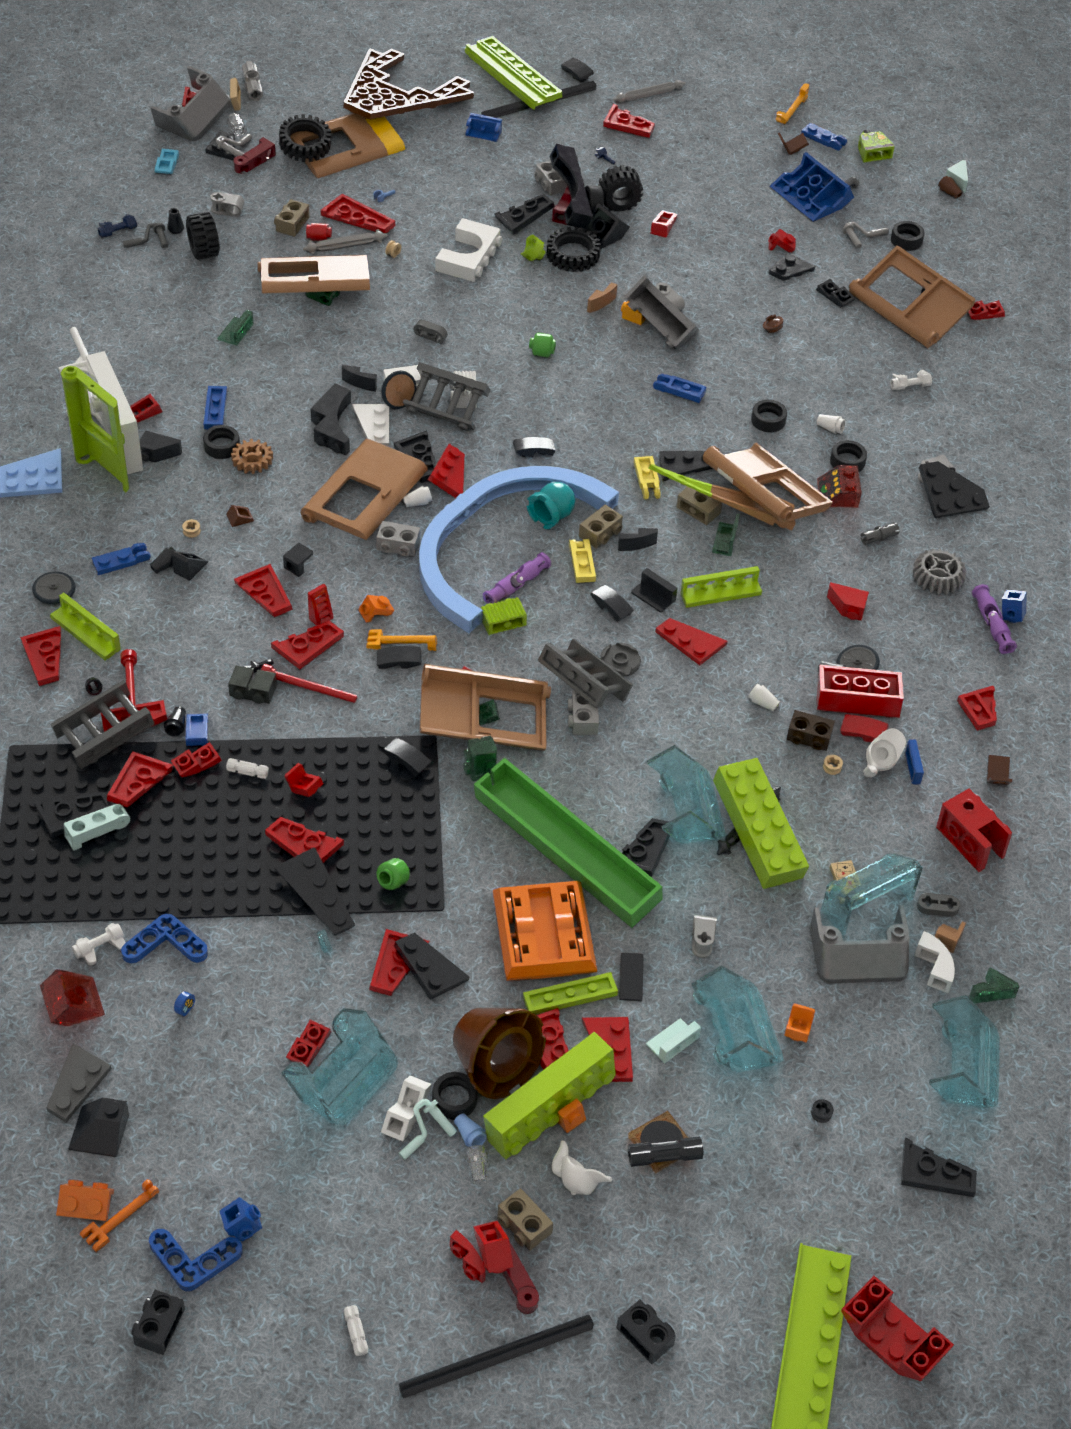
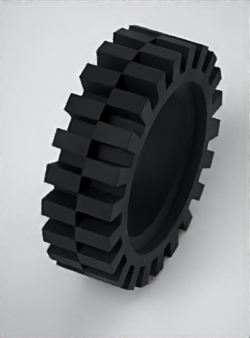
[279,114,331,162]
[546,227,601,272]

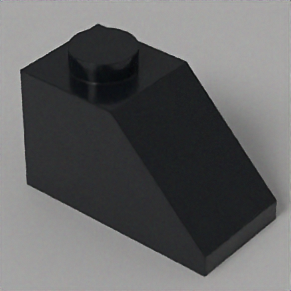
[139,431,182,463]

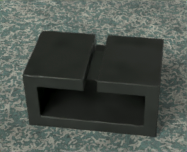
[228,665,277,704]

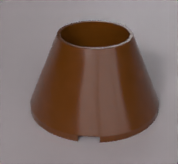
[453,1008,546,1099]

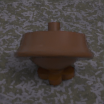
[763,314,784,333]

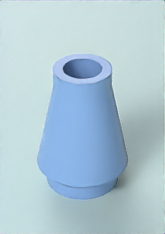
[454,1113,487,1149]

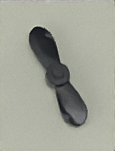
[243,659,274,673]

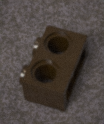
[786,710,835,751]

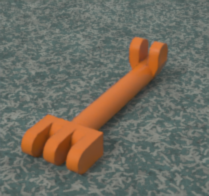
[80,1179,159,1252]

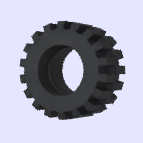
[598,165,644,211]
[186,212,220,260]

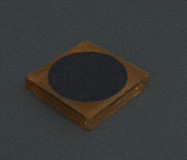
[628,1111,688,1174]

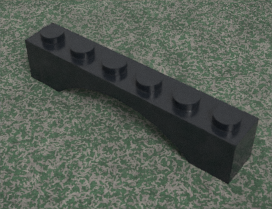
[550,143,593,229]

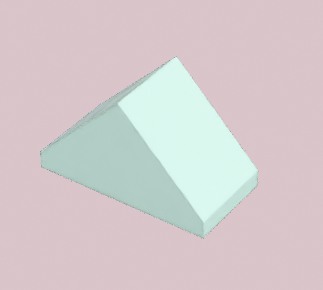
[946,160,968,193]

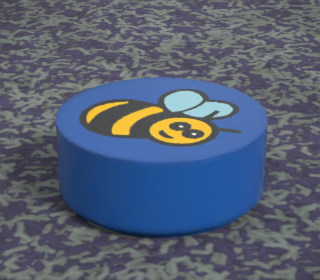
[174,991,195,1016]

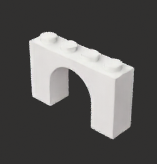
[435,218,502,282]

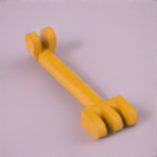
[776,83,809,124]
[366,629,437,651]

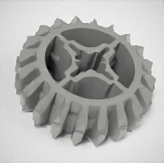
[912,548,966,596]

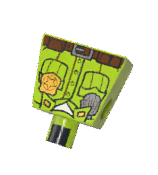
[858,130,895,163]

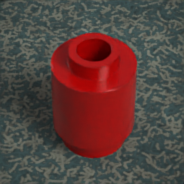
[306,223,332,241]

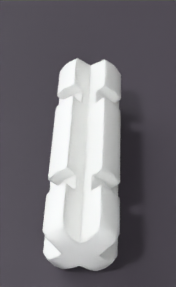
[226,758,269,779]
[344,1305,368,1356]

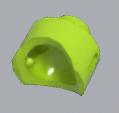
[520,234,546,261]

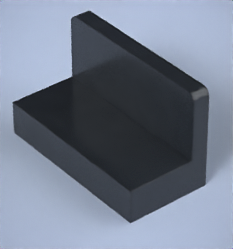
[631,568,678,612]

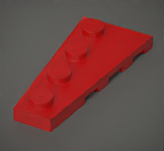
[320,194,395,233]

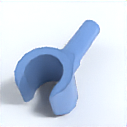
[373,190,395,202]

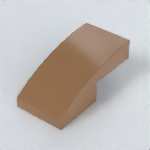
[587,282,617,313]

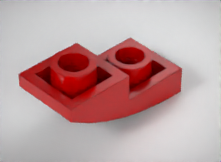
[968,300,1005,320]
[840,714,889,742]
[171,742,222,777]
[286,1020,332,1068]
[450,1230,486,1283]

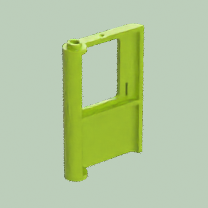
[61,366,129,493]

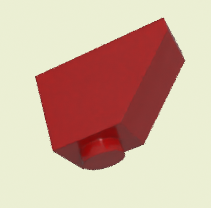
[827,582,869,621]
[473,1221,514,1273]

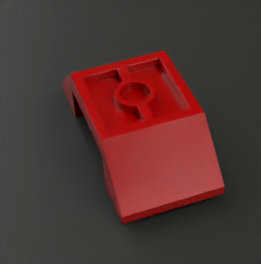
[841,1276,954,1381]

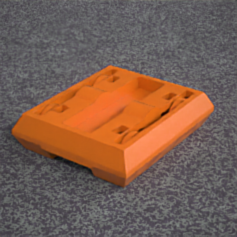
[493,881,597,981]

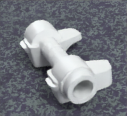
[890,370,932,391]
[72,923,126,966]

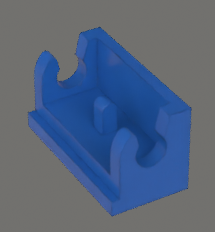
[465,113,502,142]

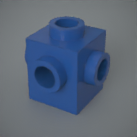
[219,1197,262,1242]

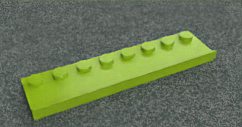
[465,36,562,110]
[771,1243,851,1429]

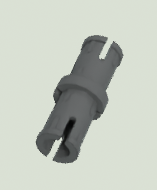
[860,522,900,545]

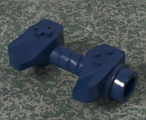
[97,214,137,238]

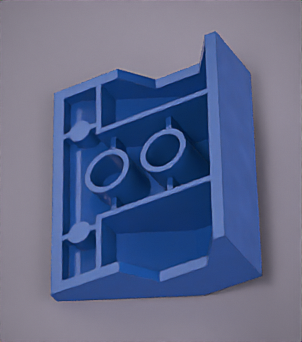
[770,152,854,222]

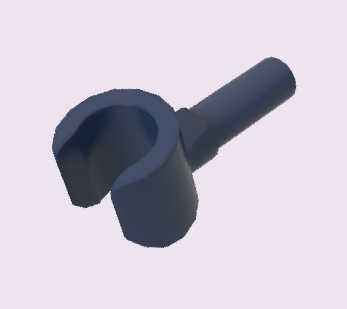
[595,147,616,164]

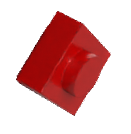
[768,229,796,253]
[285,763,324,797]

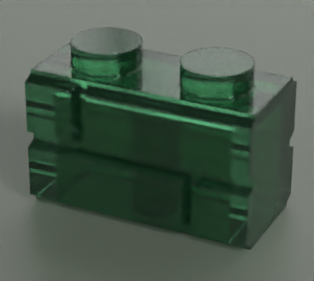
[463,736,497,782]

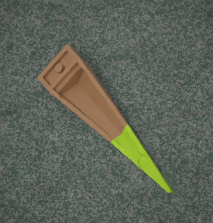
[648,464,795,531]

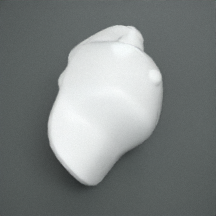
[863,728,906,778]
[552,1140,612,1195]

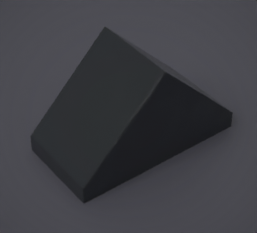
[172,551,209,581]

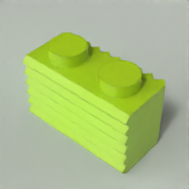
[481,597,527,635]

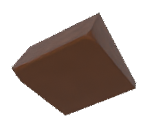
[226,505,254,527]

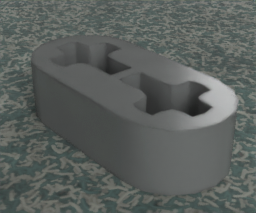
[413,319,448,344]
[917,893,960,917]

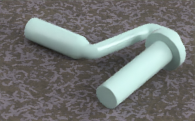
[398,1099,457,1160]

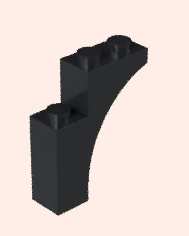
[310,383,351,455]

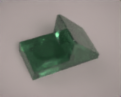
[969,968,1020,1004]

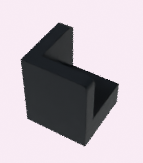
[283,542,313,577]

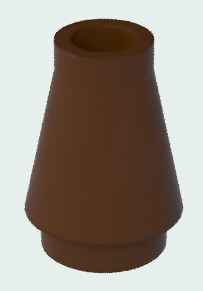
[938,176,963,199]

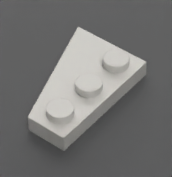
[352,404,389,447]

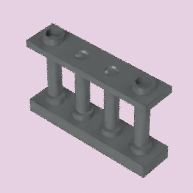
[403,362,490,431]
[538,639,633,708]
[50,680,154,769]

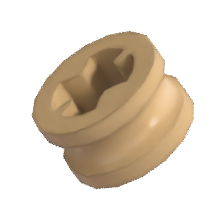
[385,240,402,258]
[182,519,201,538]
[823,755,843,775]

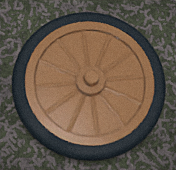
[381,370,417,409]

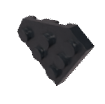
[919,461,990,518]

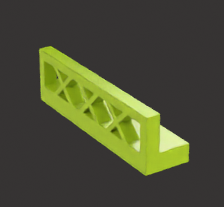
[680,566,762,608]
[50,593,121,661]

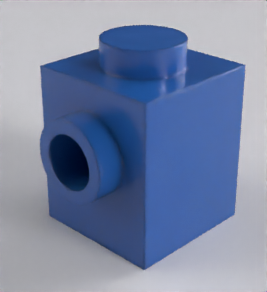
[1002,590,1027,623]

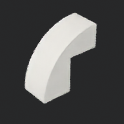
[914,931,955,994]
[381,1076,432,1141]

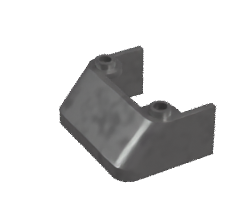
[150,66,230,141]
[624,275,699,349]
[810,905,909,983]

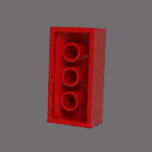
[816,665,904,718]

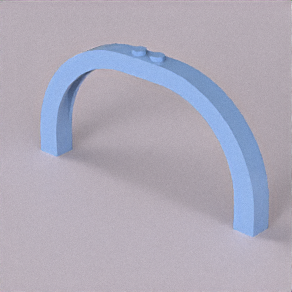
[419,466,619,633]

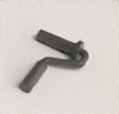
[123,223,168,248]

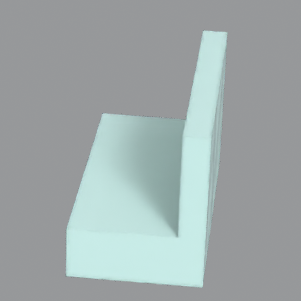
[646,1018,701,1064]

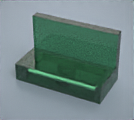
[217,310,254,346]
[712,514,740,556]

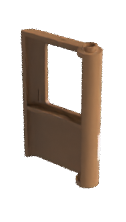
[703,443,833,523]

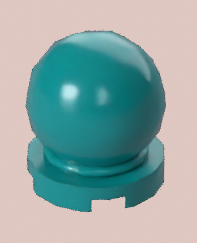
[526,482,576,529]

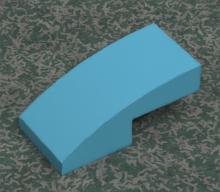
[155,148,179,174]

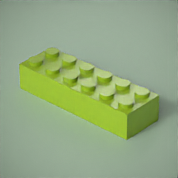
[713,758,809,889]
[483,1032,616,1160]

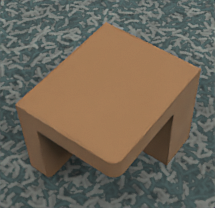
[935,921,966,953]

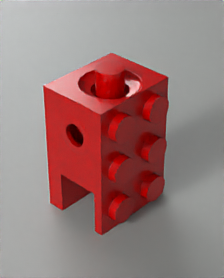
[936,788,1012,872]

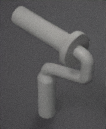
[216,134,252,157]
[842,222,889,248]

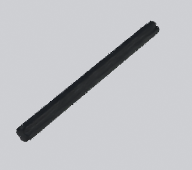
[481,81,597,118]
[399,1315,594,1398]

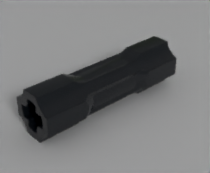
[627,1136,704,1167]

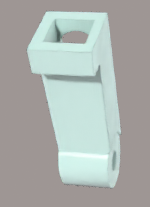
[64,804,130,851]

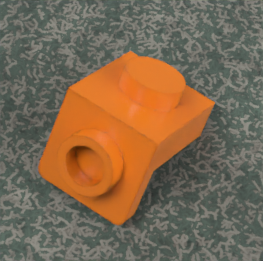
[359,595,394,623]
[784,1003,815,1043]
[558,1098,586,1133]

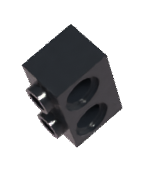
[131,1289,185,1355]
[616,1299,676,1364]

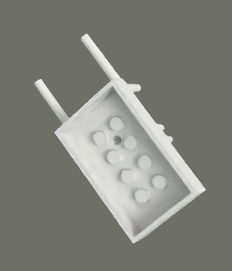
[58,327,143,474]

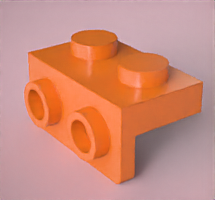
[56,1180,114,1221]

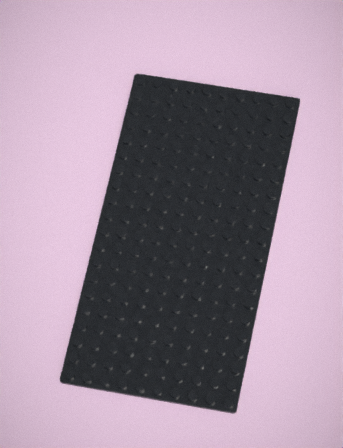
[0,735,445,924]

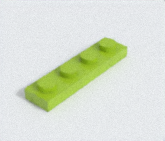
[523,972,618,1015]

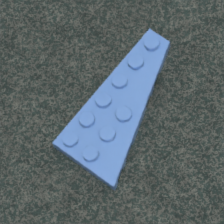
[0,448,63,497]

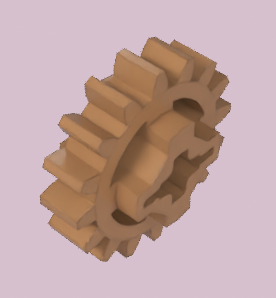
[231,439,273,474]

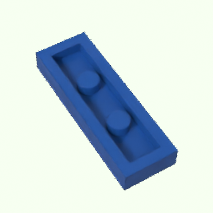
[203,386,227,430]

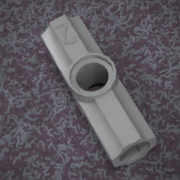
[242,61,263,101]

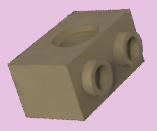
[677,487,722,525]

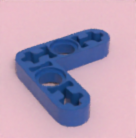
[121,914,208,964]
[149,1229,243,1291]

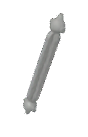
[613,80,686,103]
[303,229,388,254]

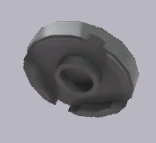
[600,642,641,677]

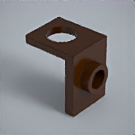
[778,132,809,155]
[987,755,1012,785]

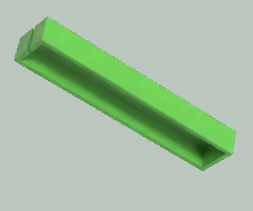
[474,758,663,928]

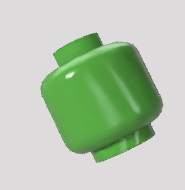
[529,332,556,358]
[376,858,410,890]

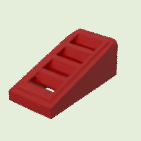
[650,211,677,238]
[130,394,163,423]
[308,584,333,626]

